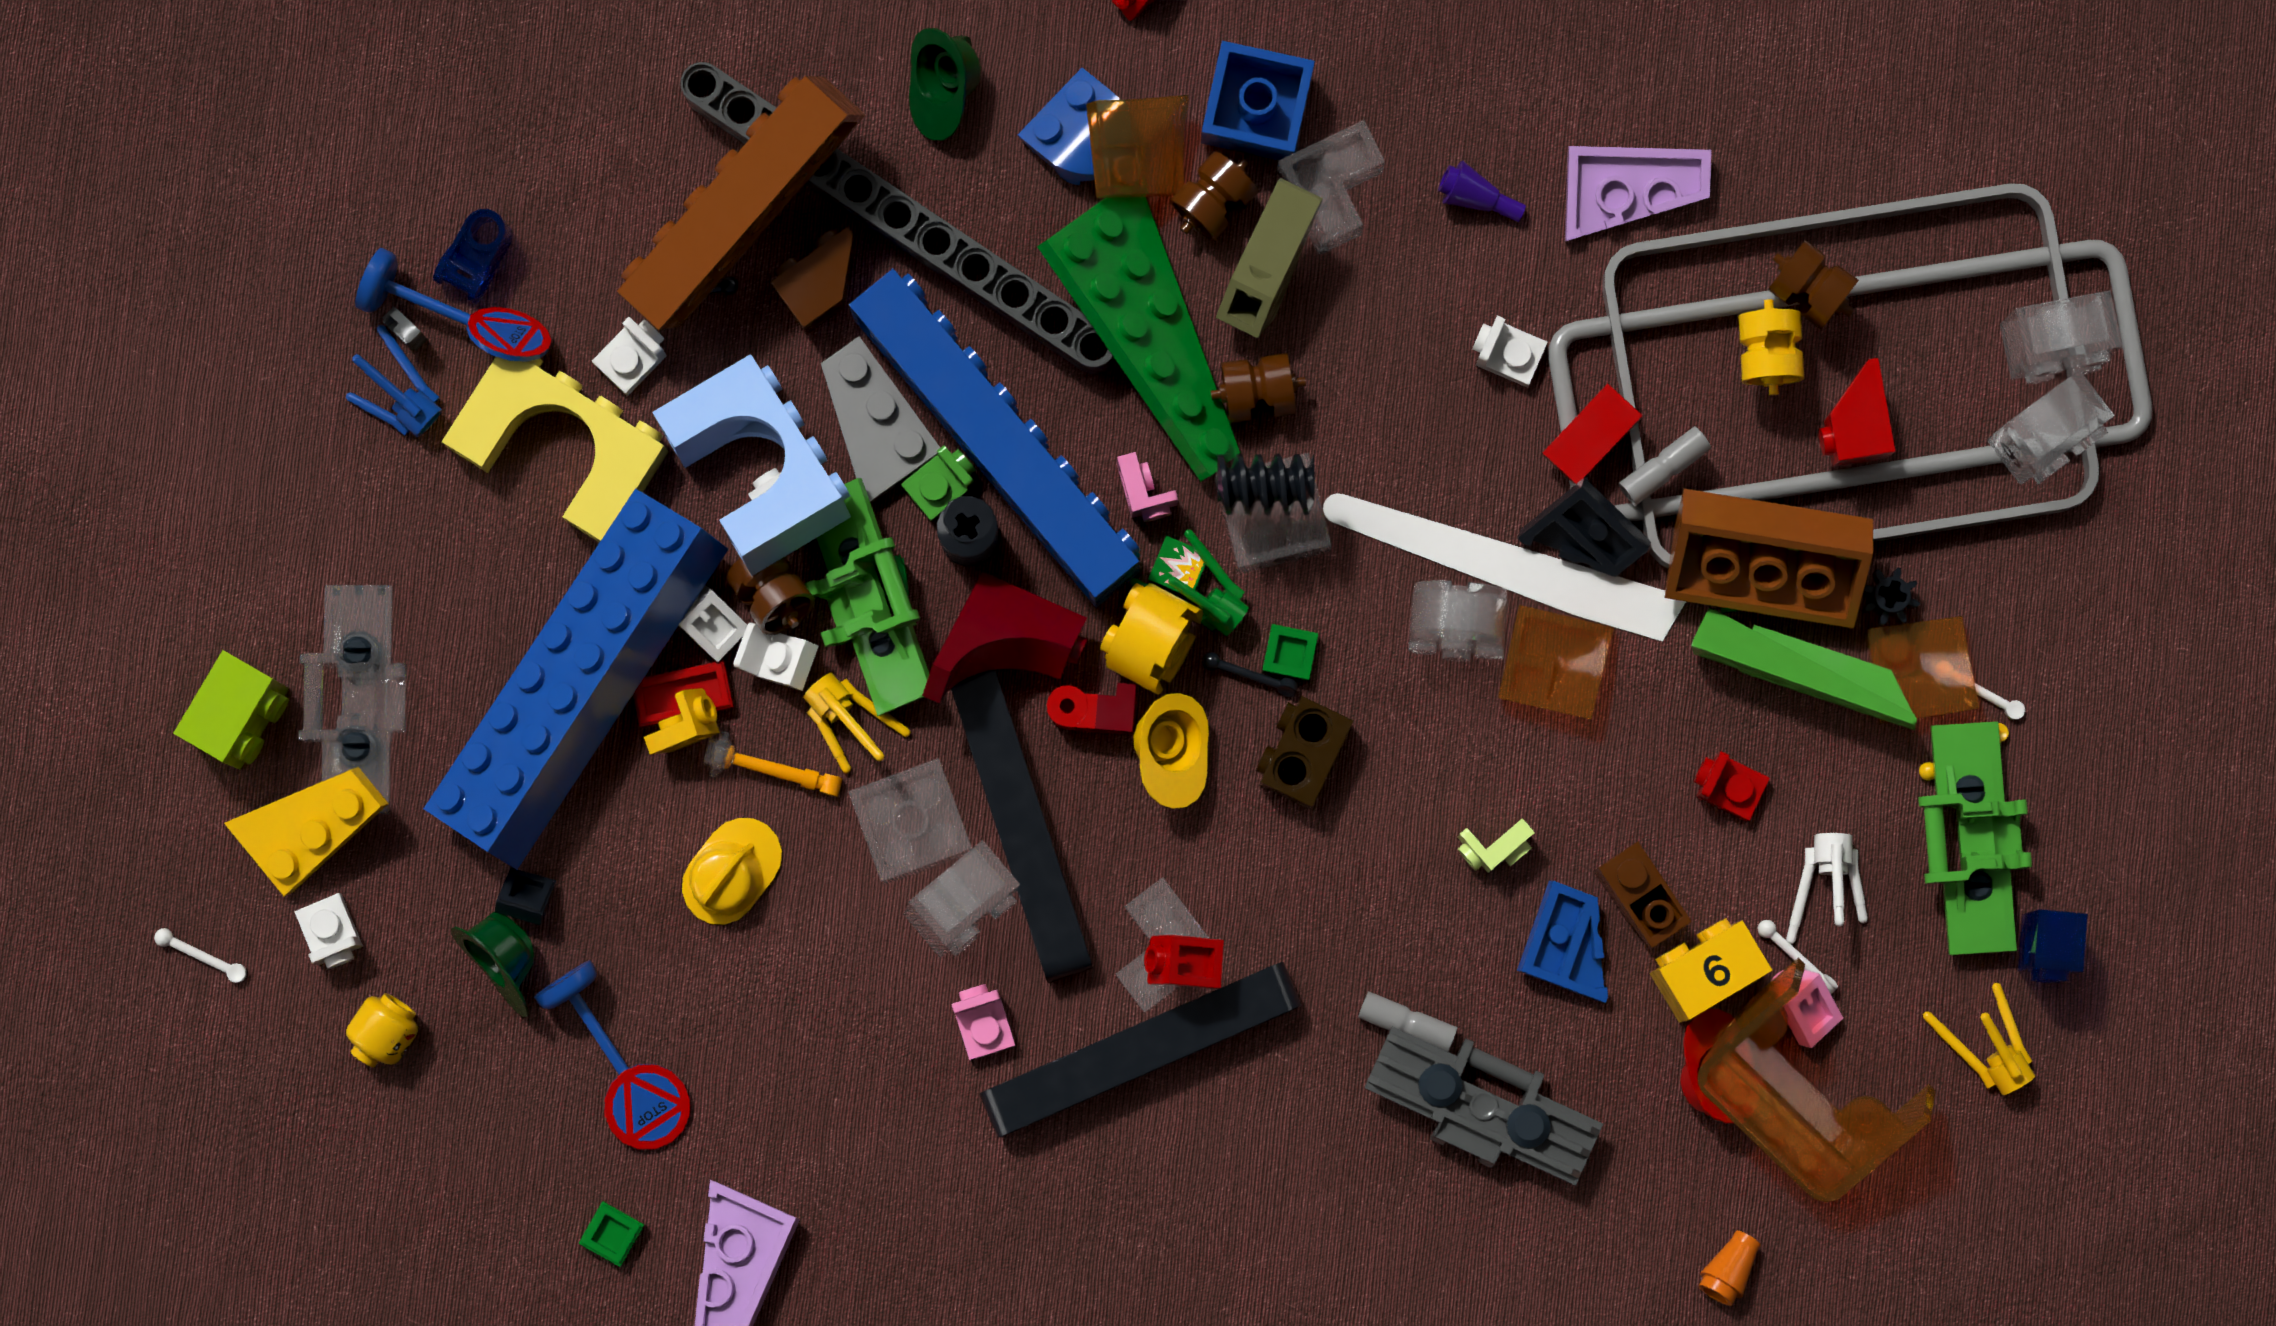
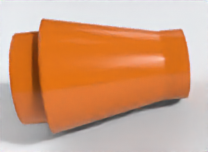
[1698,1230,1761,1306]

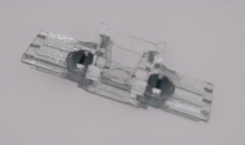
[298,585,407,814]

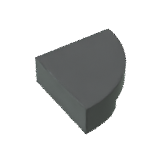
[382,306,428,351]

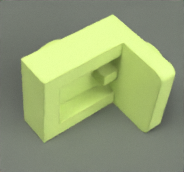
[1457,818,1535,873]

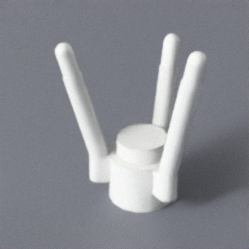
[1786,833,1868,944]

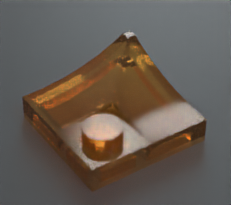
[1086,95,1189,198]
[1498,605,1614,720]
[1865,616,1980,725]

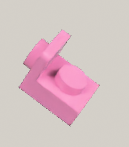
[1116,452,1178,522]
[1759,967,1843,1048]
[951,984,1016,1060]

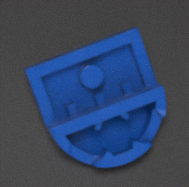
[1018,68,1136,185]

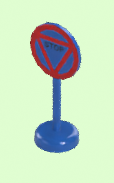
[355,248,551,362]
[534,960,690,1149]

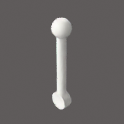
[1934,662,2025,720]
[1758,920,1838,994]
[154,928,247,983]

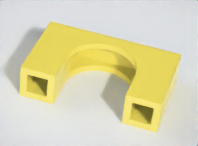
[442,357,668,543]

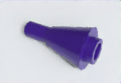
[1438,160,1526,222]

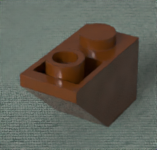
[770,227,856,335]
[1593,841,1692,948]

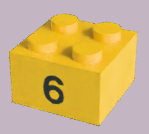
[1649,918,1773,1023]

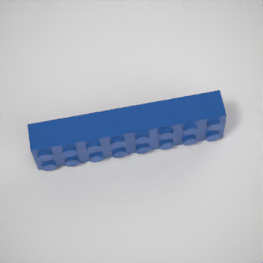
[849,268,1141,608]
[423,488,729,870]

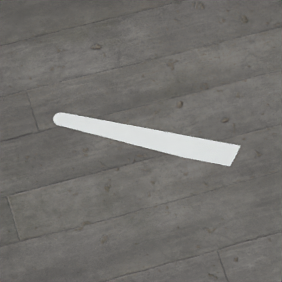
[1323,493,1686,641]

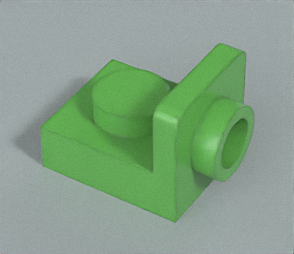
[901,445,976,523]

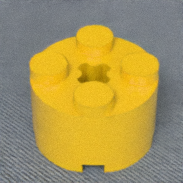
[1100,583,1203,694]

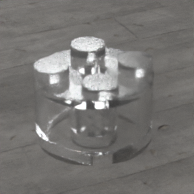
[1408,580,1508,662]

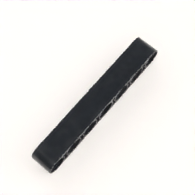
[951,670,1093,983]
[979,961,1302,1138]

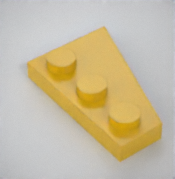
[224,767,389,896]

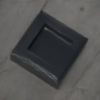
[495,867,556,925]

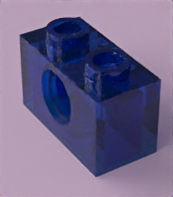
[2018,909,2088,984]

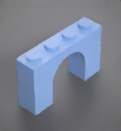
[652,354,851,576]

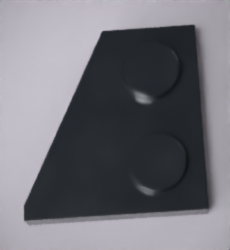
[1517,478,1651,577]

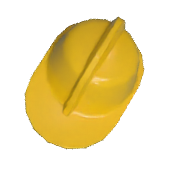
[1133,693,1209,809]
[682,818,782,925]

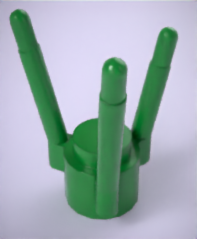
[1130,529,1249,637]

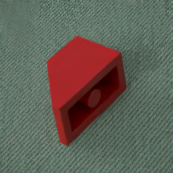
[1819,358,1895,467]

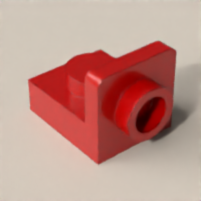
[1694,751,1770,822]
[1144,935,1224,989]

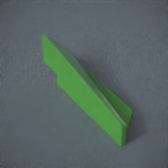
[1691,608,1917,730]

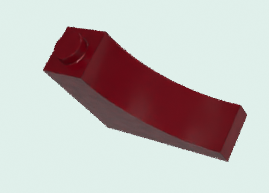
[922,571,1088,704]

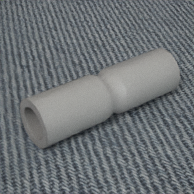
[1618,426,1712,506]
[1358,991,1457,1052]

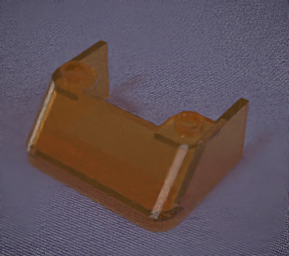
[1698,957,1936,1202]

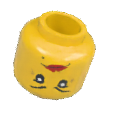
[346,993,418,1068]

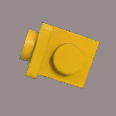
[644,688,720,755]

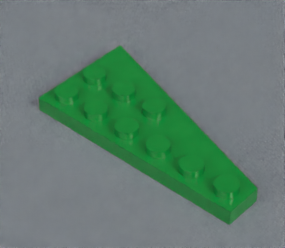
[1037,175,1240,482]

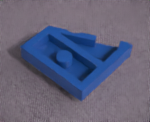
[1517,881,1608,1003]

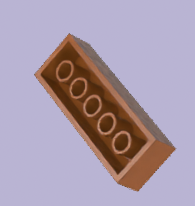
[617,76,866,330]

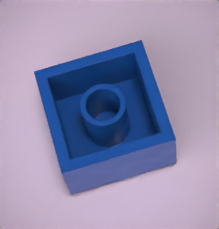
[1201,41,1315,164]

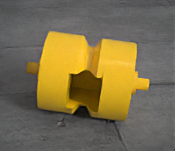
[1738,299,1804,395]

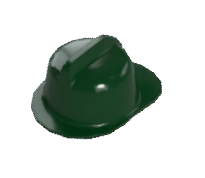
[909,28,981,140]
[451,912,534,1017]

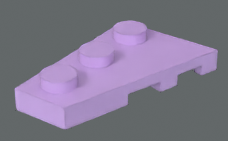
[1565,146,1711,241]
[695,1180,800,1326]

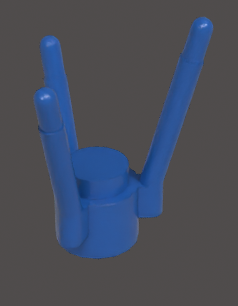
[346,325,442,437]

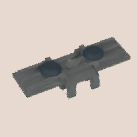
[1364,1026,1603,1186]

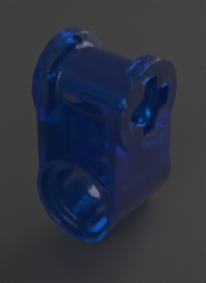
[433,209,512,304]

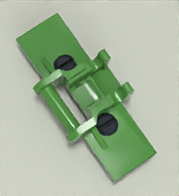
[804,478,929,716]
[1918,721,2032,955]

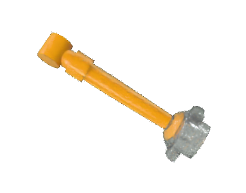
[703,731,843,797]

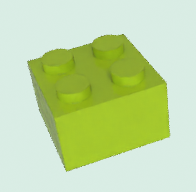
[173,650,289,770]

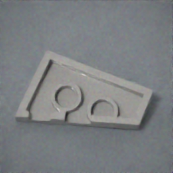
[821,336,940,504]

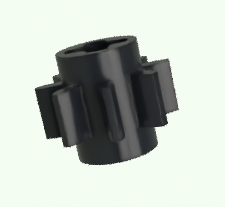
[1861,567,1920,627]

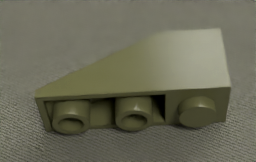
[1216,178,1323,338]

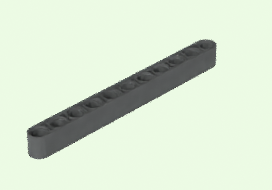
[681,62,1115,374]

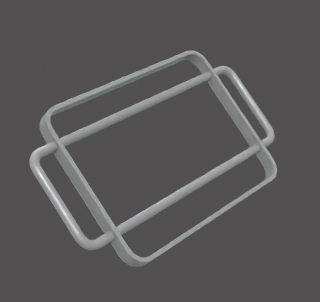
[1548,184,2152,568]

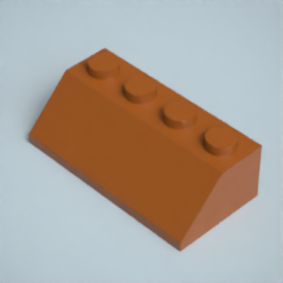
[1664,488,1873,628]

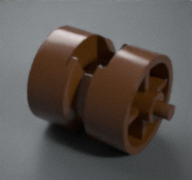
[1170,151,1259,242]
[1768,240,1859,330]
[1211,353,1306,424]
[727,557,815,635]

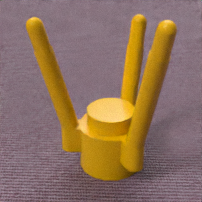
[803,673,911,773]
[1923,983,2035,1095]

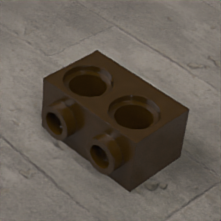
[1255,696,1354,810]

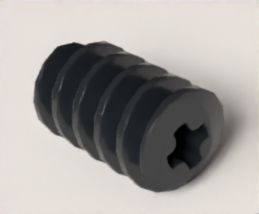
[1217,454,1315,516]
[937,496,1000,567]

